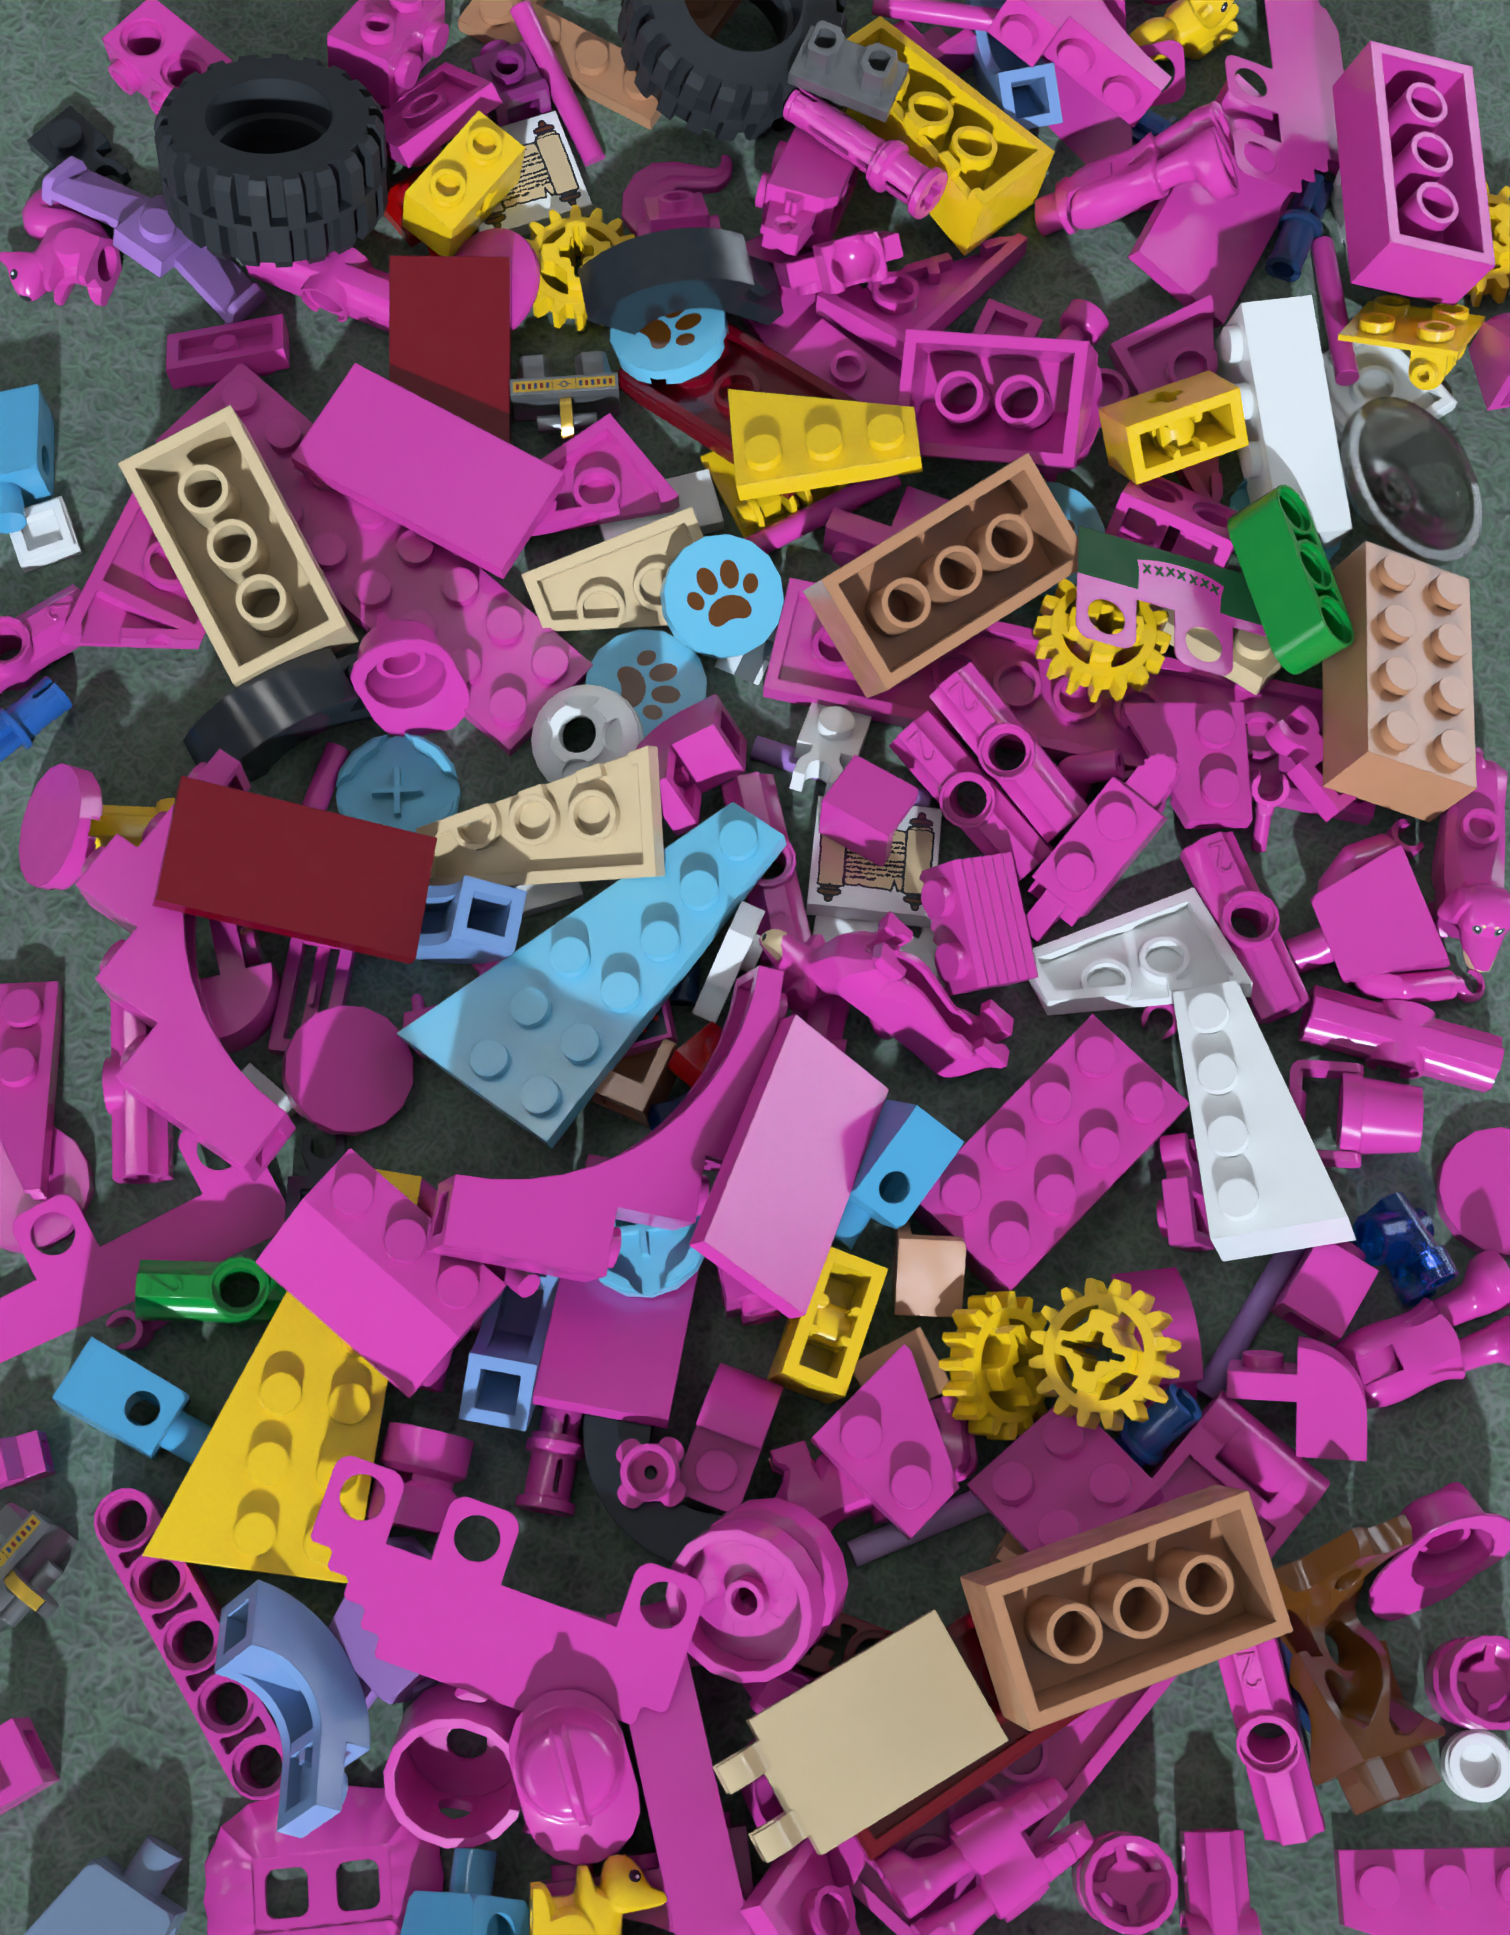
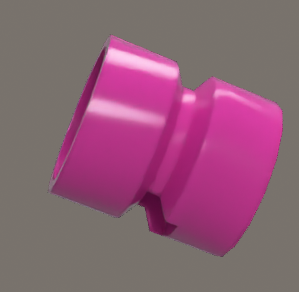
[365,1422,475,1536]
[1424,1635,1510,1730]
[1072,1830,1178,1935]

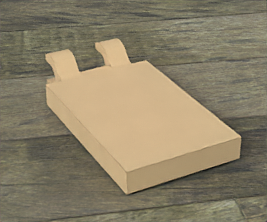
[712,1610,1009,1863]

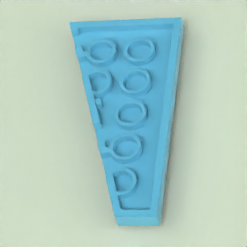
[396,802,787,1149]

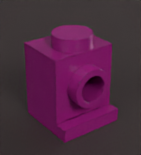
[471,39,552,127]

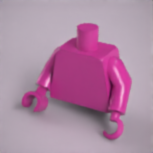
[1285,819,1485,1004]

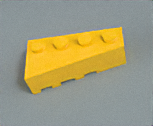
[845,16,1055,256]

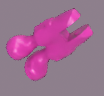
[872,1776,1095,1935]

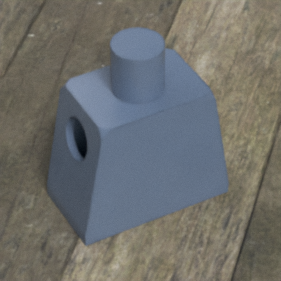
[24,1835,187,1935]

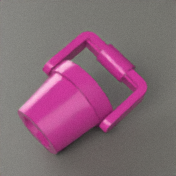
[1288,1059,1424,1168]

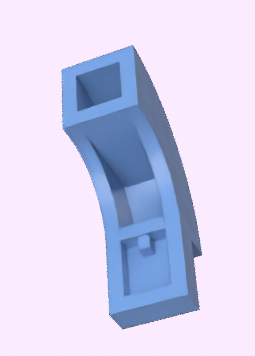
[965,0,1063,129]
[416,875,527,964]
[459,1273,560,1431]
[214,1580,370,1838]

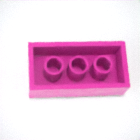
[1332,41,1495,306]
[912,1014,1189,1292]

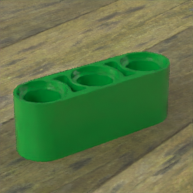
[1227,484,1354,675]

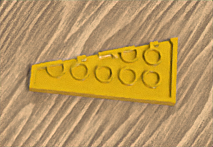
[142,1169,422,1584]

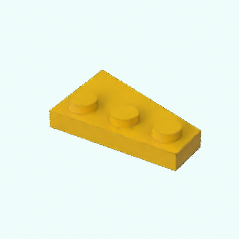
[728,389,923,501]

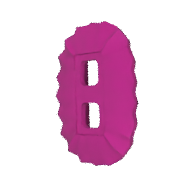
[203,1786,444,1935]

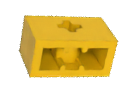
[402,110,526,256]
[1098,370,1249,485]
[767,1247,888,1404]

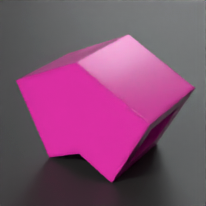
[0,1430,55,1490]

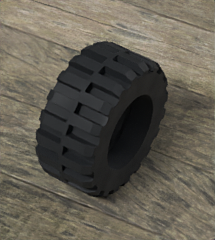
[618,0,847,141]
[154,54,390,268]

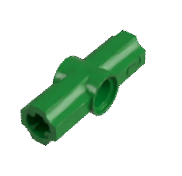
[135,1257,287,1328]

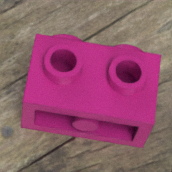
[327,0,449,108]

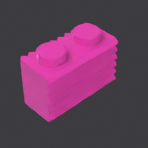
[919,852,1039,996]

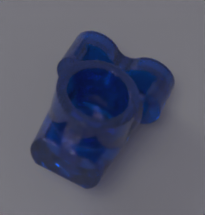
[1353,1192,1459,1308]

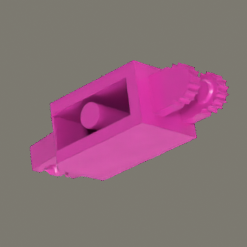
[755,126,859,256]
[1026,752,1182,942]

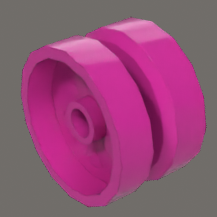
[666,1498,848,1683]

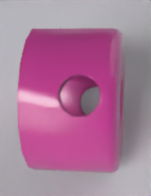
[383,1683,522,1848]

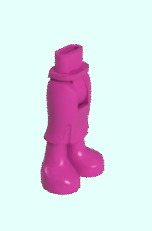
[1035,101,1239,236]
[1334,1249,1510,1409]

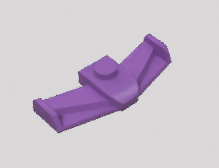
[41,156,267,324]

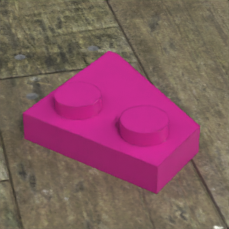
[810,1344,960,1540]

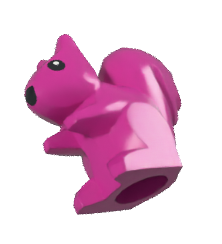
[0,188,122,307]

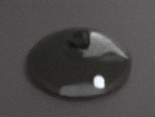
[1340,396,1483,567]

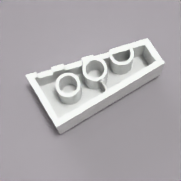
[1214,295,1353,548]
[1172,980,1356,1261]

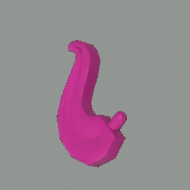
[621,154,733,237]

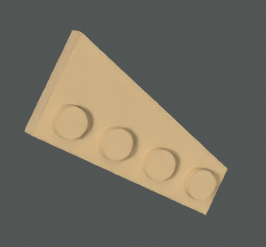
[416,745,665,886]

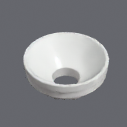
[531,684,644,782]

